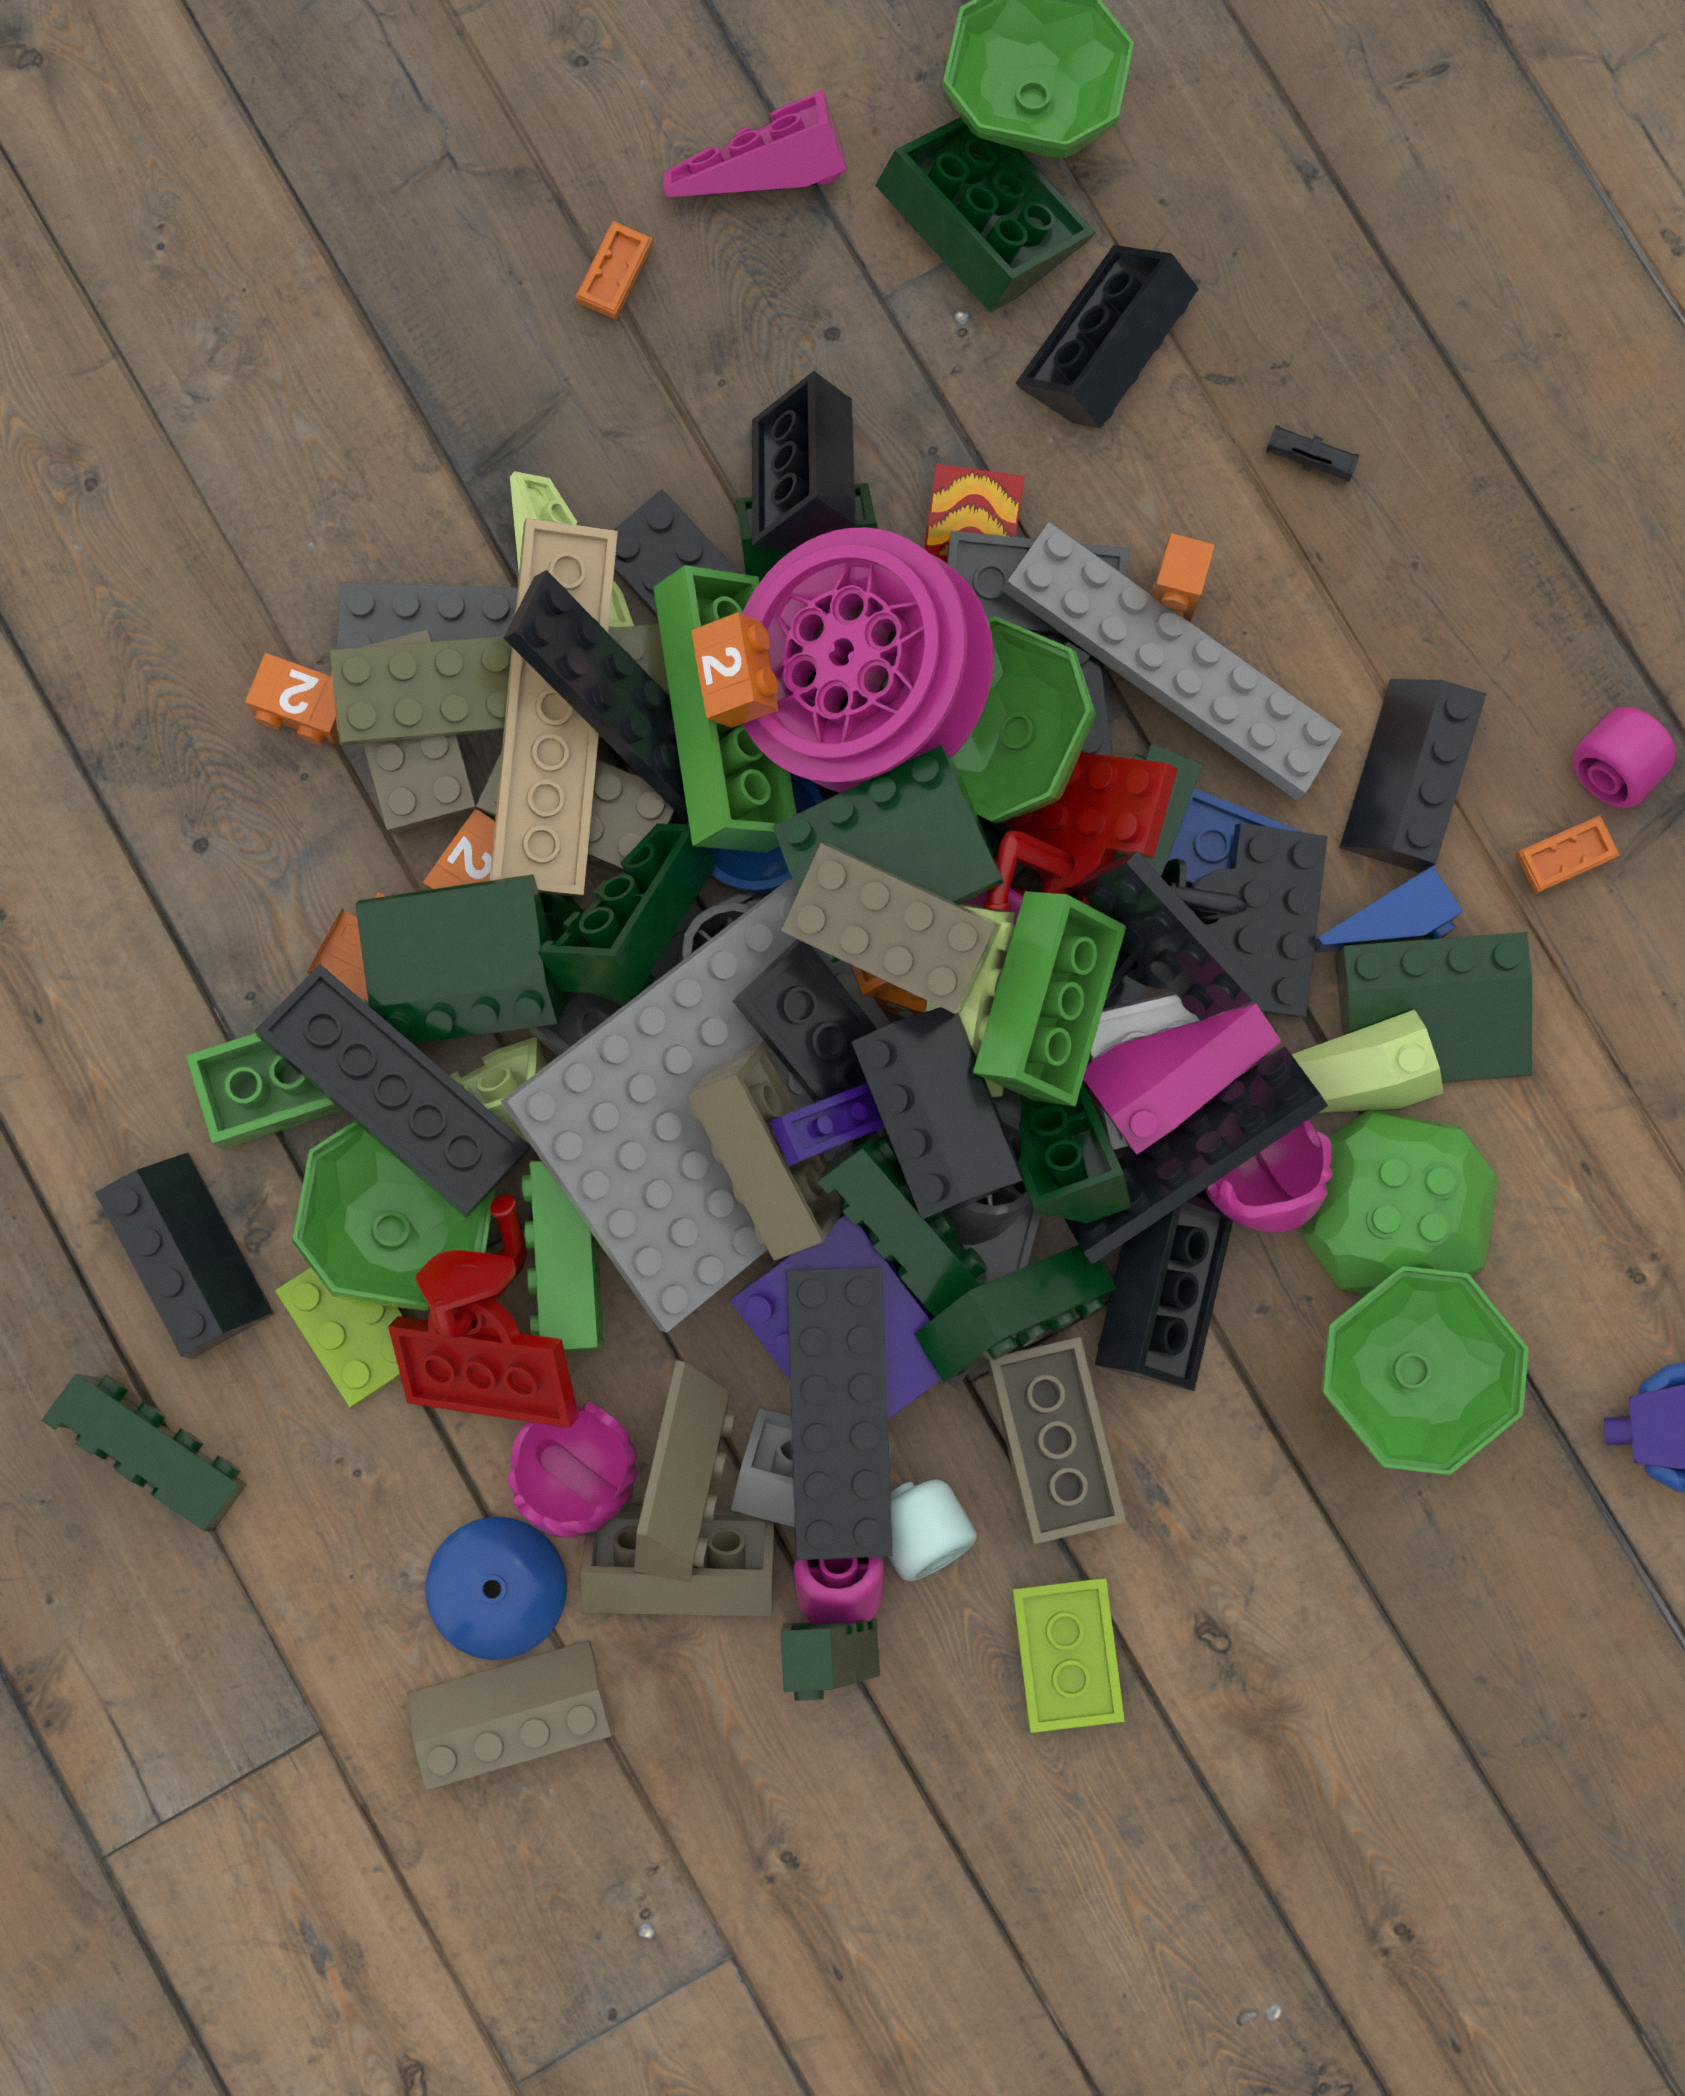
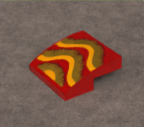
[924,464,1025,563]

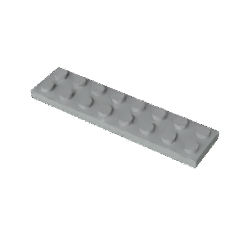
[1001,522,1342,801]

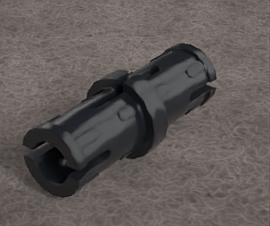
[1266,425,1359,482]

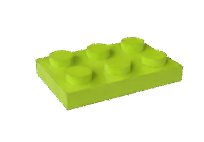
[275,1267,405,1408]
[1012,1578,1125,1733]

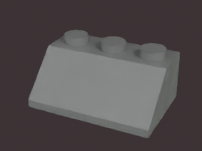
[731,1408,894,1527]

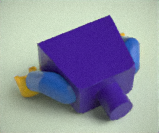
[1604,1362,1685,1493]

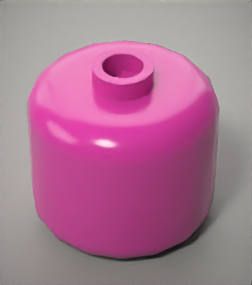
[1572,707,1676,809]
[793,1557,884,1624]

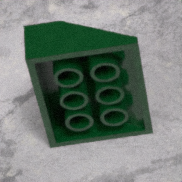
[875,117,1096,313]
[773,745,1004,964]
[355,874,569,1044]
[1335,932,1532,1083]

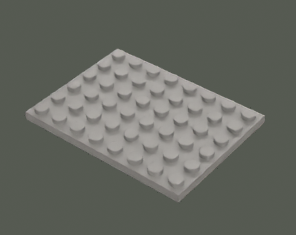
[501,879,890,1333]

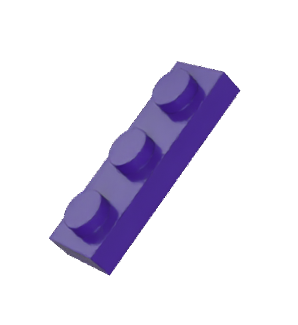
[770,1083,885,1166]

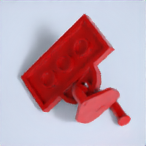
[982,752,1178,910]
[388,1195,579,1428]

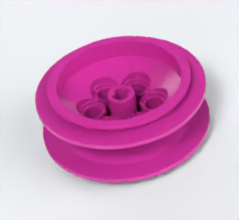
[742,527,994,793]

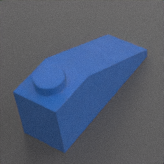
[1314,866,1463,953]

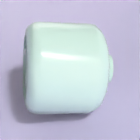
[887,1479,977,1581]

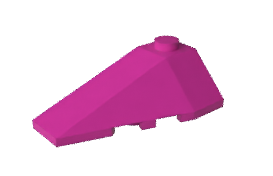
[663,90,847,197]
[1083,1003,1282,1155]

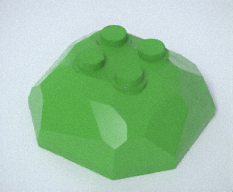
[942,0,1134,158]
[952,616,1096,823]
[1301,1109,1498,1295]
[292,1121,496,1311]
[1321,1266,1529,1475]

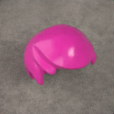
[1205,1119,1333,1233]
[507,1402,638,1538]

